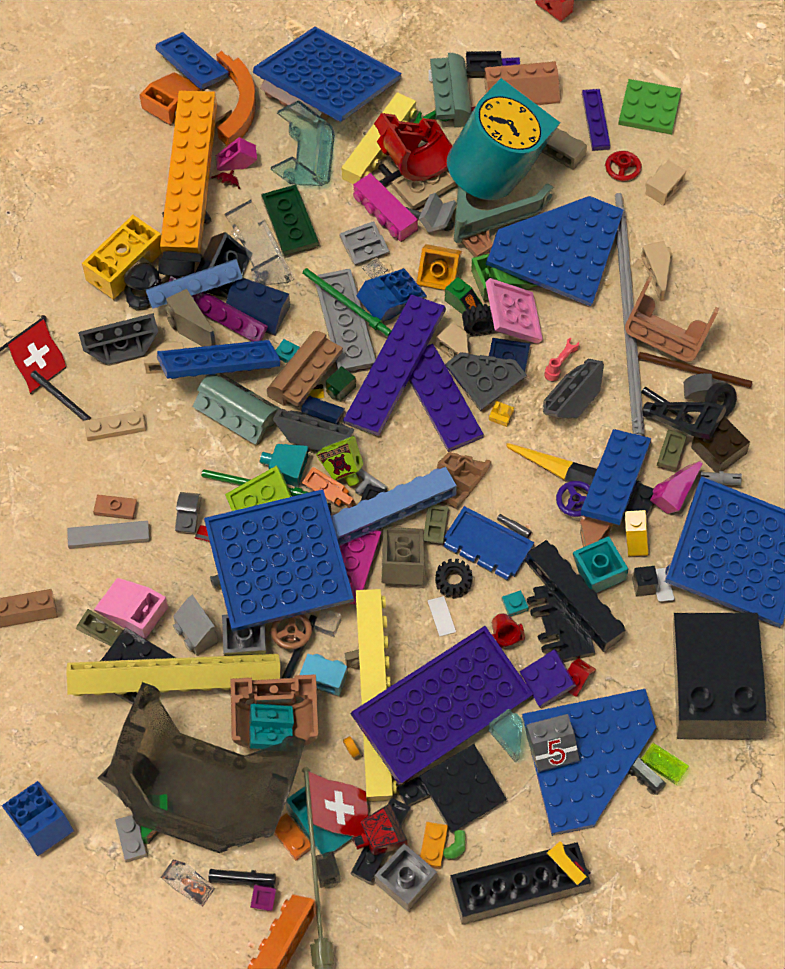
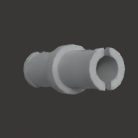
[701,471,742,486]

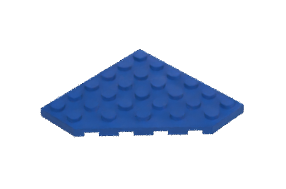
[485,196,624,307]
[522,689,656,836]

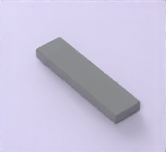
[67,521,150,549]

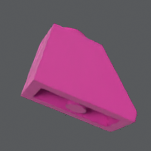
[216,137,257,171]

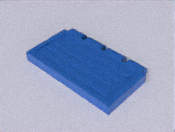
[444,506,534,580]

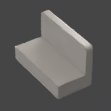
[419,193,457,232]

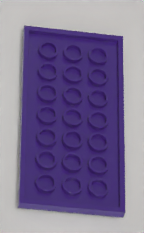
[350,626,533,785]

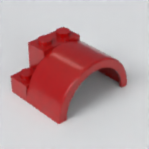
[374,113,452,181]

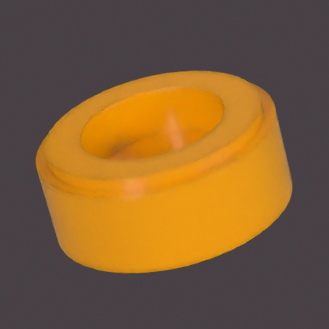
[343,736,360,758]

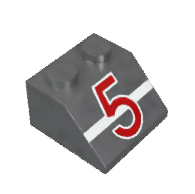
[526,714,580,773]

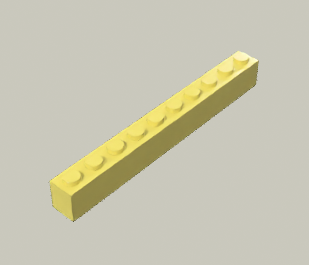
[356,589,397,801]
[66,654,280,696]

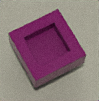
[250,885,276,911]

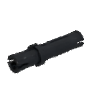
[208,869,276,888]

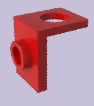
[568,658,596,697]

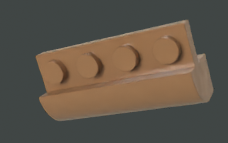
[267,331,343,407]

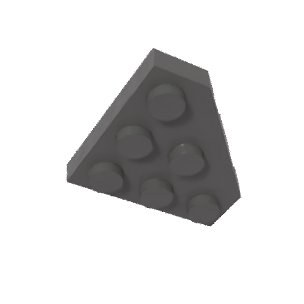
[445,352,527,411]

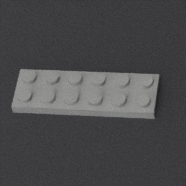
[315,269,375,372]

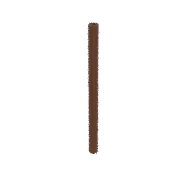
[638,352,753,388]

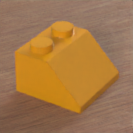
[417,244,462,290]

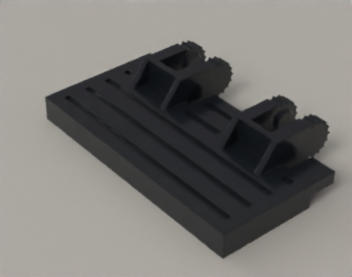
[526,585,595,662]

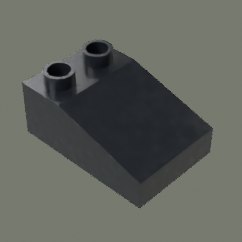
[673,613,767,740]

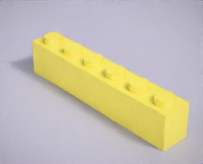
[341,92,417,184]

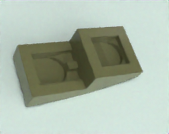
[424,505,448,544]

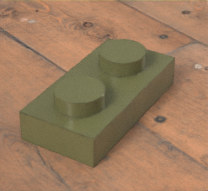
[657,430,687,471]

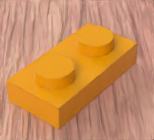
[420,822,448,869]

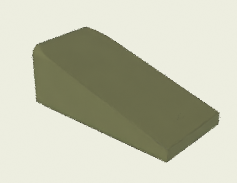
[76,609,123,646]

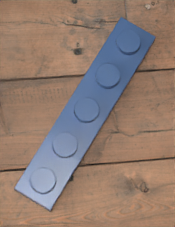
[146,259,243,309]

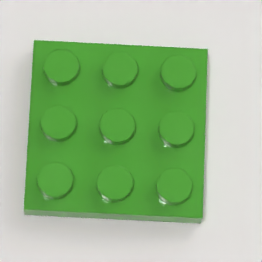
[618,79,681,135]

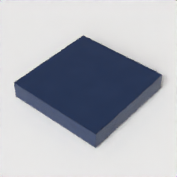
[489,338,530,379]

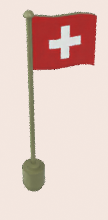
[302,767,368,969]

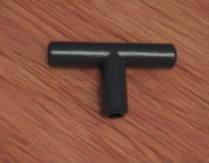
[378,164,402,186]

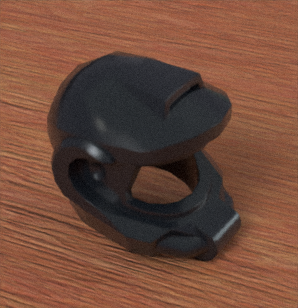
[124,263,162,310]

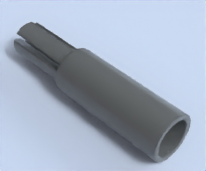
[497,514,532,538]

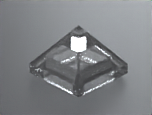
[362,257,388,279]

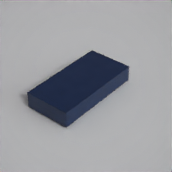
[301,396,345,424]

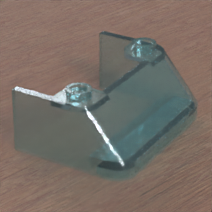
[270,100,335,186]

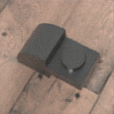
[683,373,725,402]
[175,492,202,533]

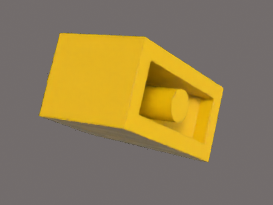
[625,510,649,557]

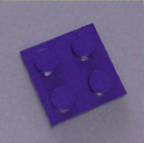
[520,649,576,708]

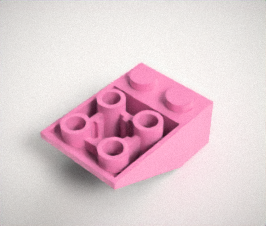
[94,578,168,639]

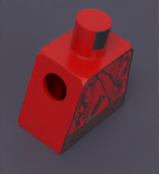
[352,803,407,855]

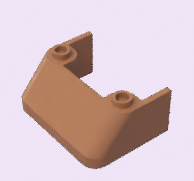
[625,275,719,362]

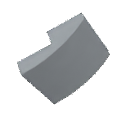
[339,221,389,265]

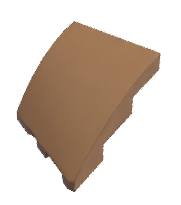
[437,452,492,508]

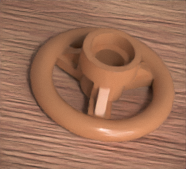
[271,614,312,650]

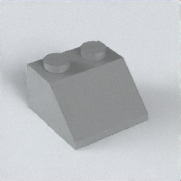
[173,595,218,655]

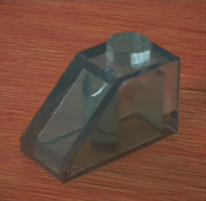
[489,709,523,762]

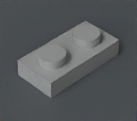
[115,814,147,862]

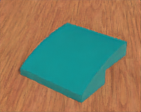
[249,704,294,751]

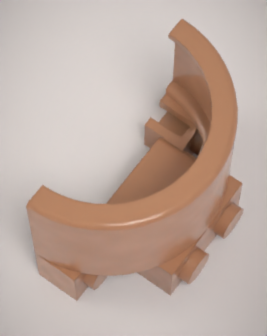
[230,674,318,750]

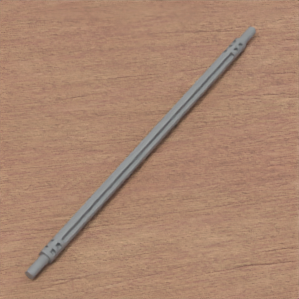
[615,193,645,436]

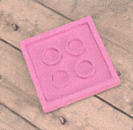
[485,278,543,344]

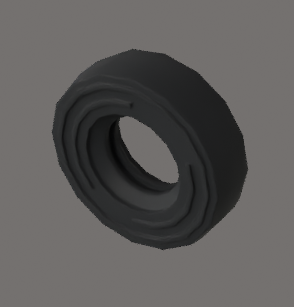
[705,382,737,417]

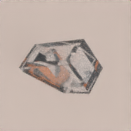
[160,859,215,907]

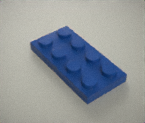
[155,32,229,90]

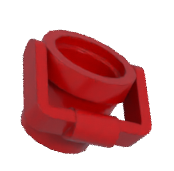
[491,613,525,648]

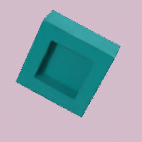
[275,339,300,363]
[502,590,529,617]

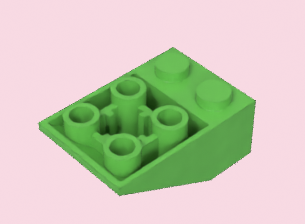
[471,254,537,301]

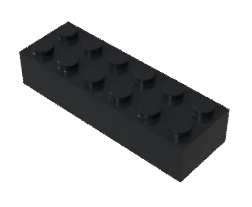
[450,842,591,925]

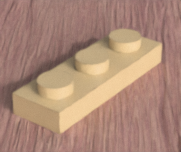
[84,411,146,441]

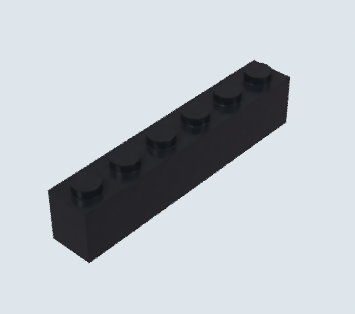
[525,540,626,652]

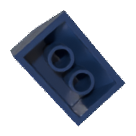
[226,278,290,336]

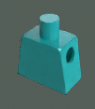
[260,444,309,488]

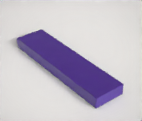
[582,89,610,151]

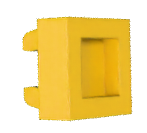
[489,401,514,427]

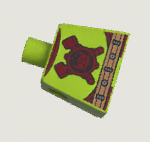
[316,436,363,486]

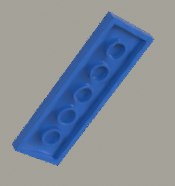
[157,340,280,379]
[581,429,651,525]

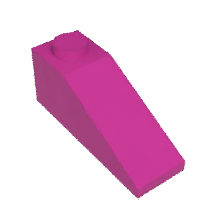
[650,461,703,514]

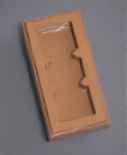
[93,494,137,520]

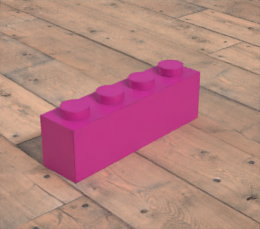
[353,173,418,242]

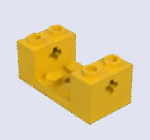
[82,215,161,300]

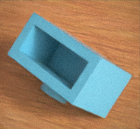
[299,654,348,696]

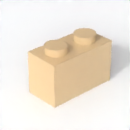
[645,160,686,205]

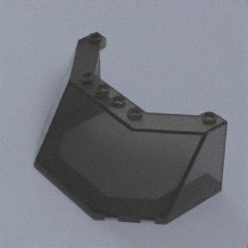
[106,682,306,853]

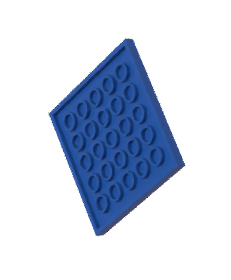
[253,26,402,122]
[664,476,785,628]
[204,489,354,632]

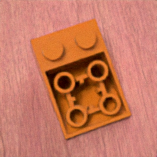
[140,72,203,124]

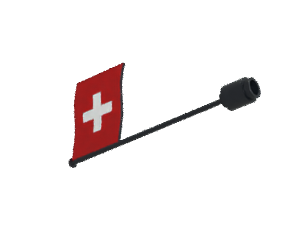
[0,315,66,394]

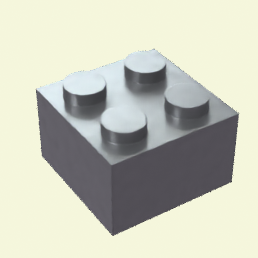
[222,615,267,656]
[375,844,437,912]

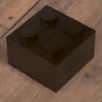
[691,416,750,473]

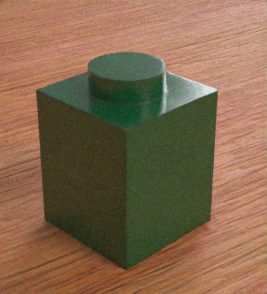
[326,366,356,402]

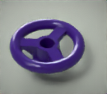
[556,481,590,517]

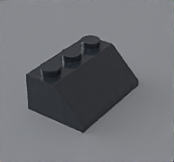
[195,232,252,298]

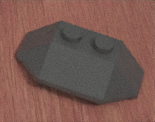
[78,313,158,365]
[543,358,604,418]
[273,409,354,452]

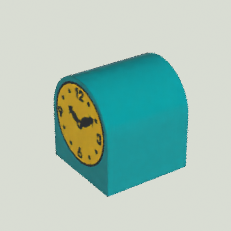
[447,78,561,200]

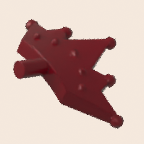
[211,170,241,189]

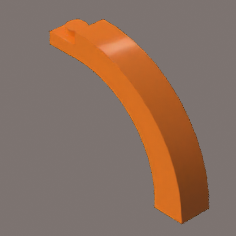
[216,51,256,146]

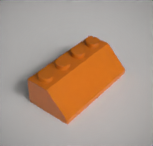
[247,894,316,969]

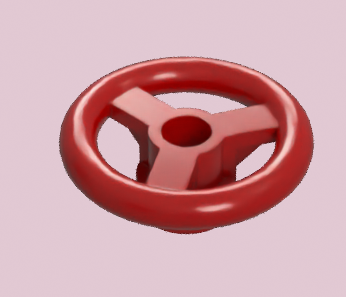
[605,151,642,181]

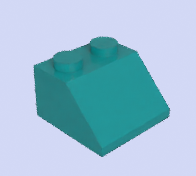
[573,536,629,593]

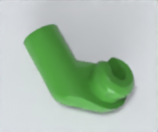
[443,830,465,859]

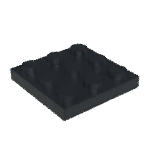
[101,627,176,710]
[418,744,507,833]

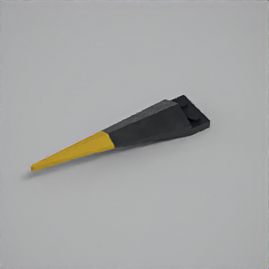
[506,443,654,519]

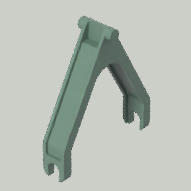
[454,183,554,243]

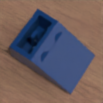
[356,268,427,322]
[1,781,74,857]

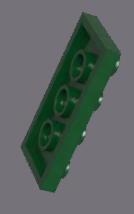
[261,184,319,256]

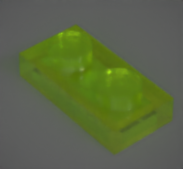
[641,743,689,785]

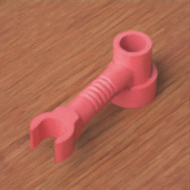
[544,338,579,381]

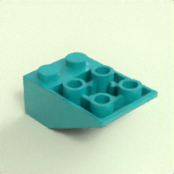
[285,775,352,859]

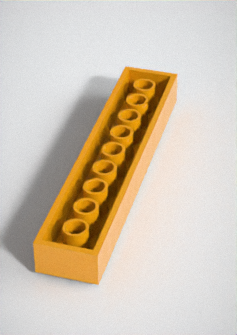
[160,91,217,257]

